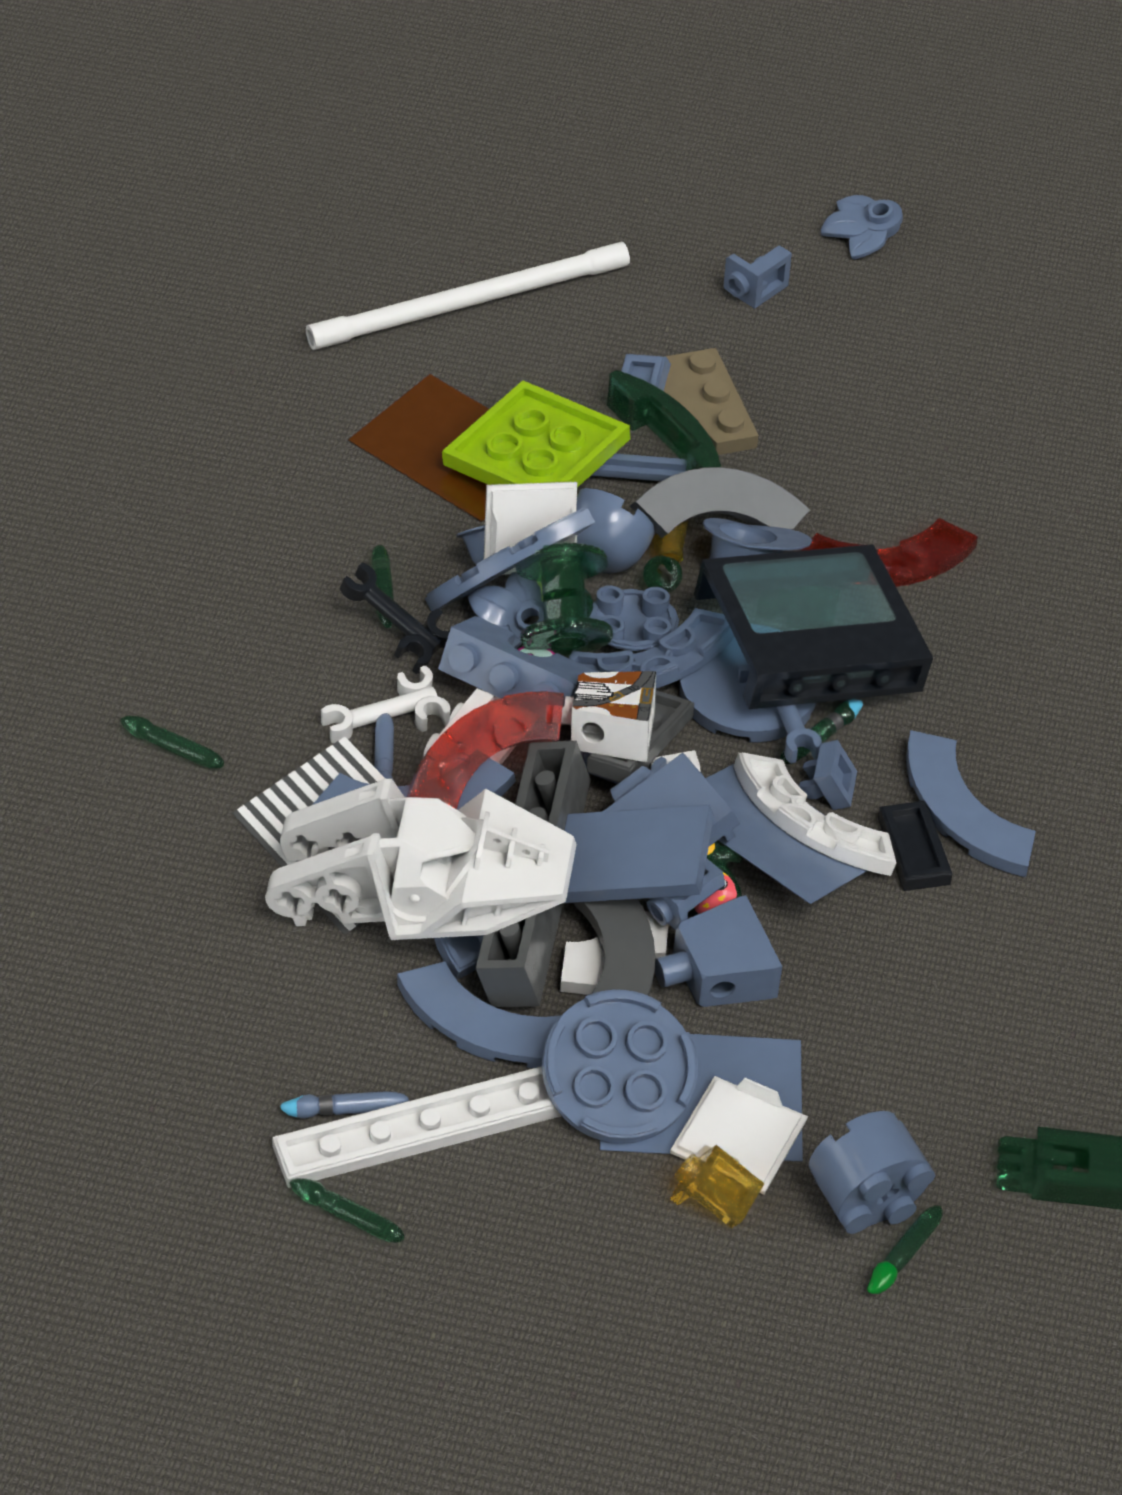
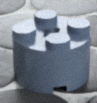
[808,1111,935,1234]

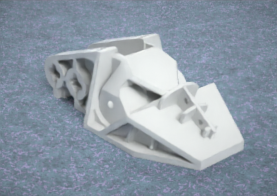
[265,779,577,940]

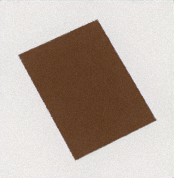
[348,374,489,522]

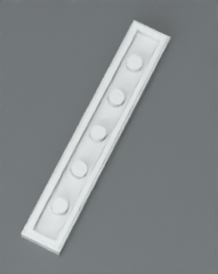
[272,1066,561,1188]

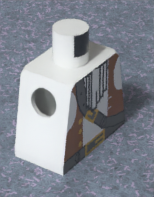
[544,671,656,762]

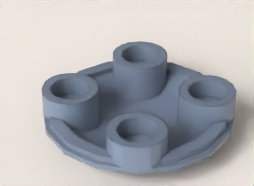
[587,585,679,651]

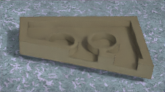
[661,348,759,456]

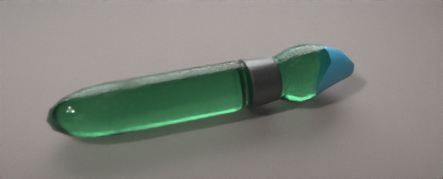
[780,699,863,765]

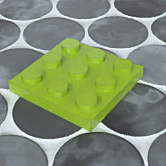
[442,380,630,488]

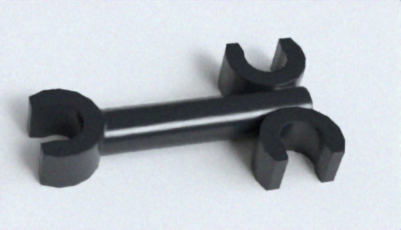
[339,562,450,674]

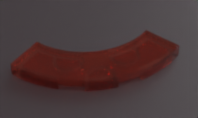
[801,518,978,589]
[407,691,564,810]

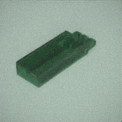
[996,1127,1122,1210]

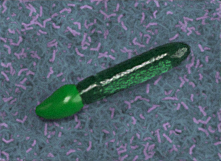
[867,1205,943,1294]

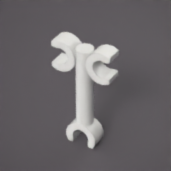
[321,666,450,743]

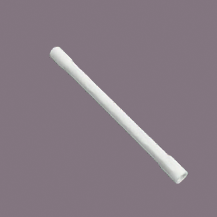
[306,242,630,350]

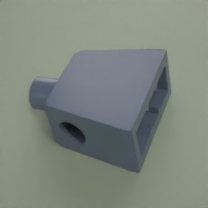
[655,895,782,1007]

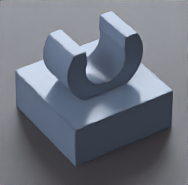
[799,740,857,810]

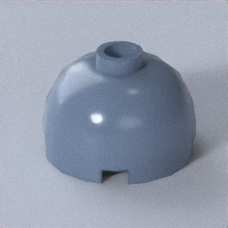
[574,488,655,575]

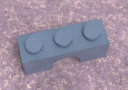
[438,616,597,726]

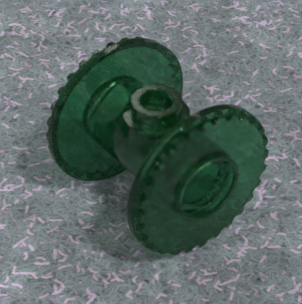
[516,543,613,655]

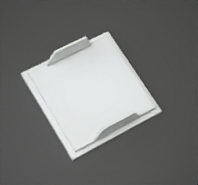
[484,482,577,575]
[670,1076,808,1195]

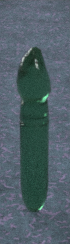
[372,544,394,628]
[120,715,224,769]
[289,1178,404,1243]

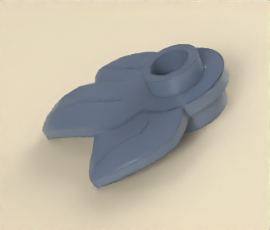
[821,195,903,260]
[468,572,555,649]

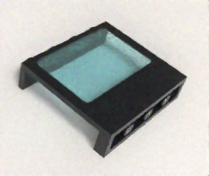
[694,544,933,709]

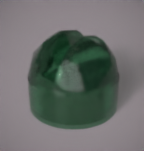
[643,555,683,592]

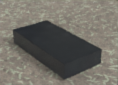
[878,801,953,891]

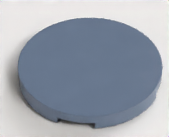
[679,627,817,742]
[542,990,698,1143]

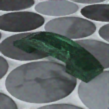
[607,370,721,471]

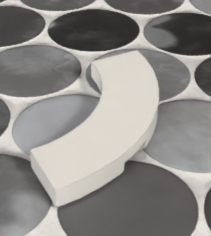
[734,752,896,876]

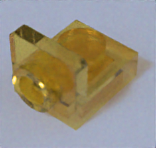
[670,1145,764,1228]

